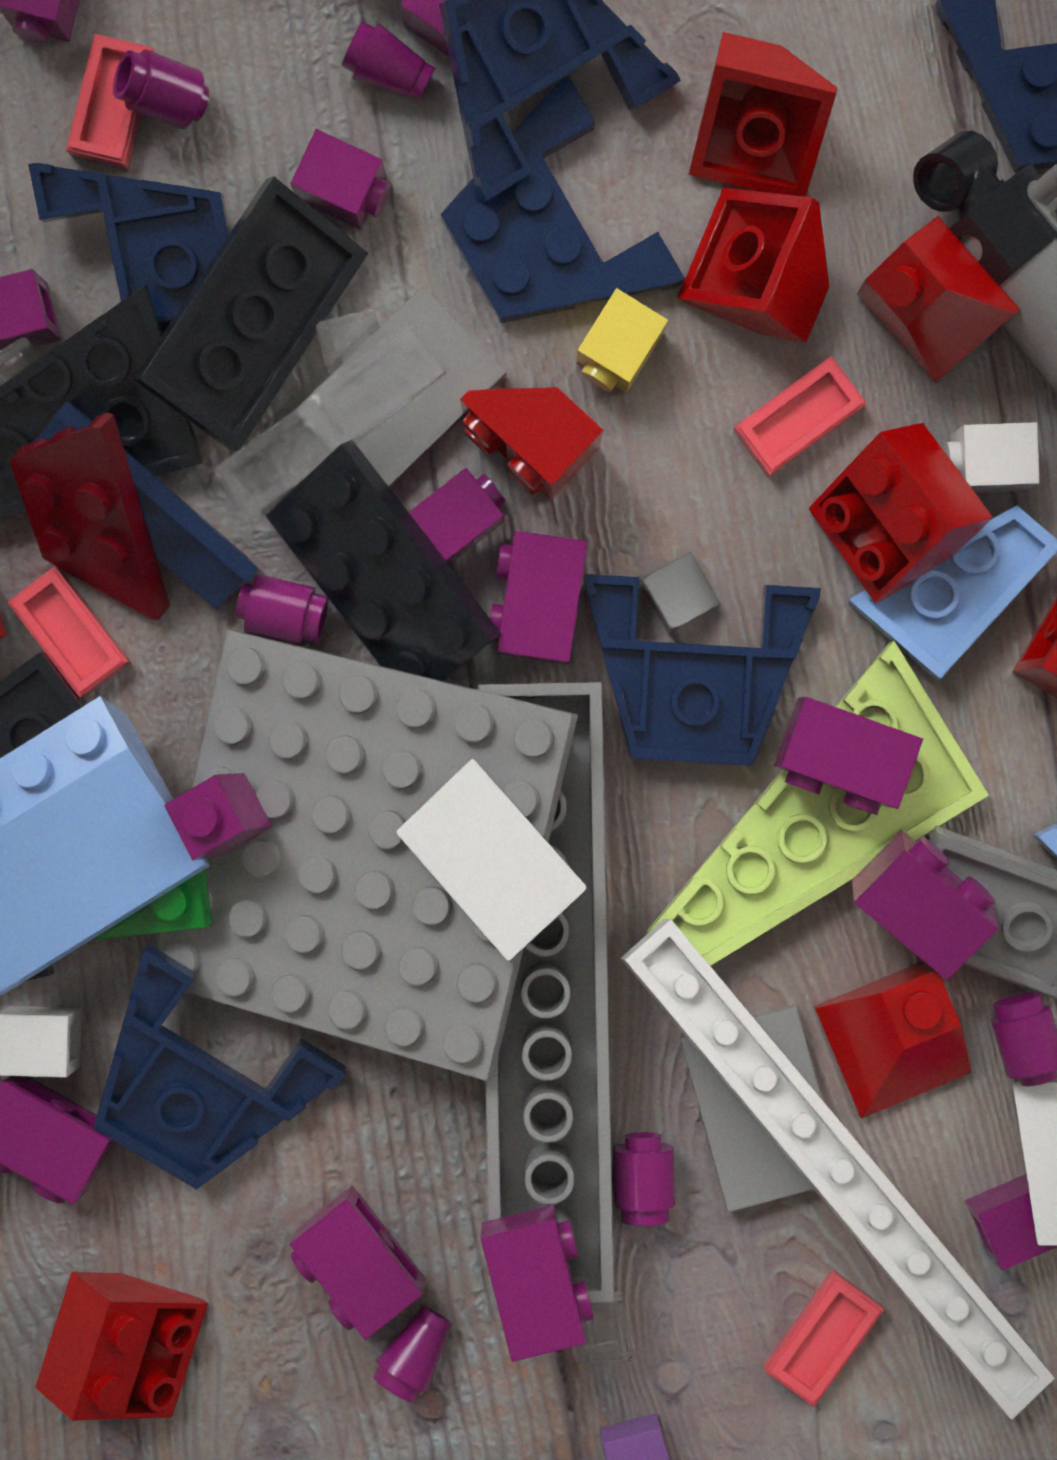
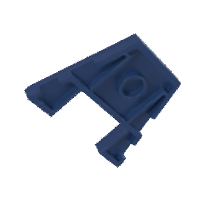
[439,0,681,201]
[935,0,1057,173]
[440,75,685,323]
[28,163,230,333]
[584,574,821,766]
[94,943,347,1190]

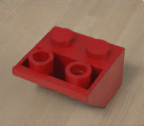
[460,387,603,500]
[808,423,993,603]
[35,1272,208,1421]

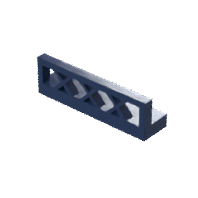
[33,401,259,610]

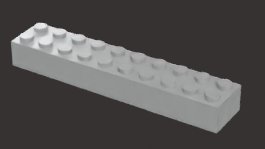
[478,682,614,1305]

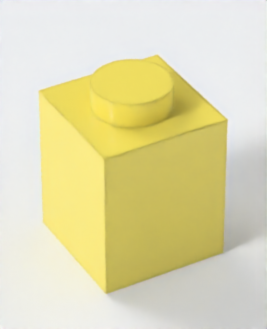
[576,288,668,393]

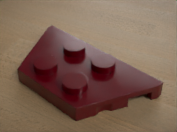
[9,413,170,620]

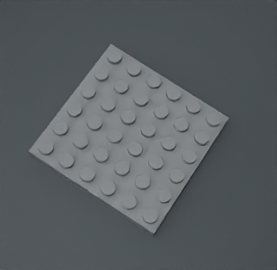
[157,630,578,1081]

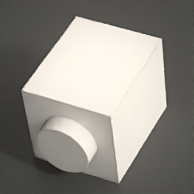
[943,422,1039,493]
[0,1006,82,1077]

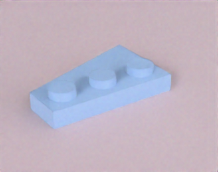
[848,505,1057,682]

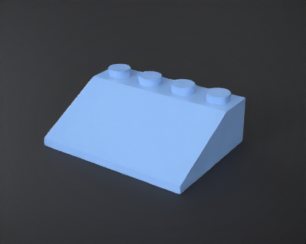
[0,696,209,996]

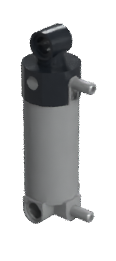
[913,131,1057,393]

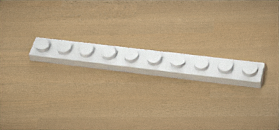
[620,918,1055,1420]

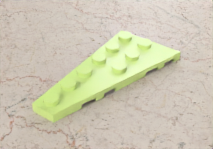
[647,641,989,966]

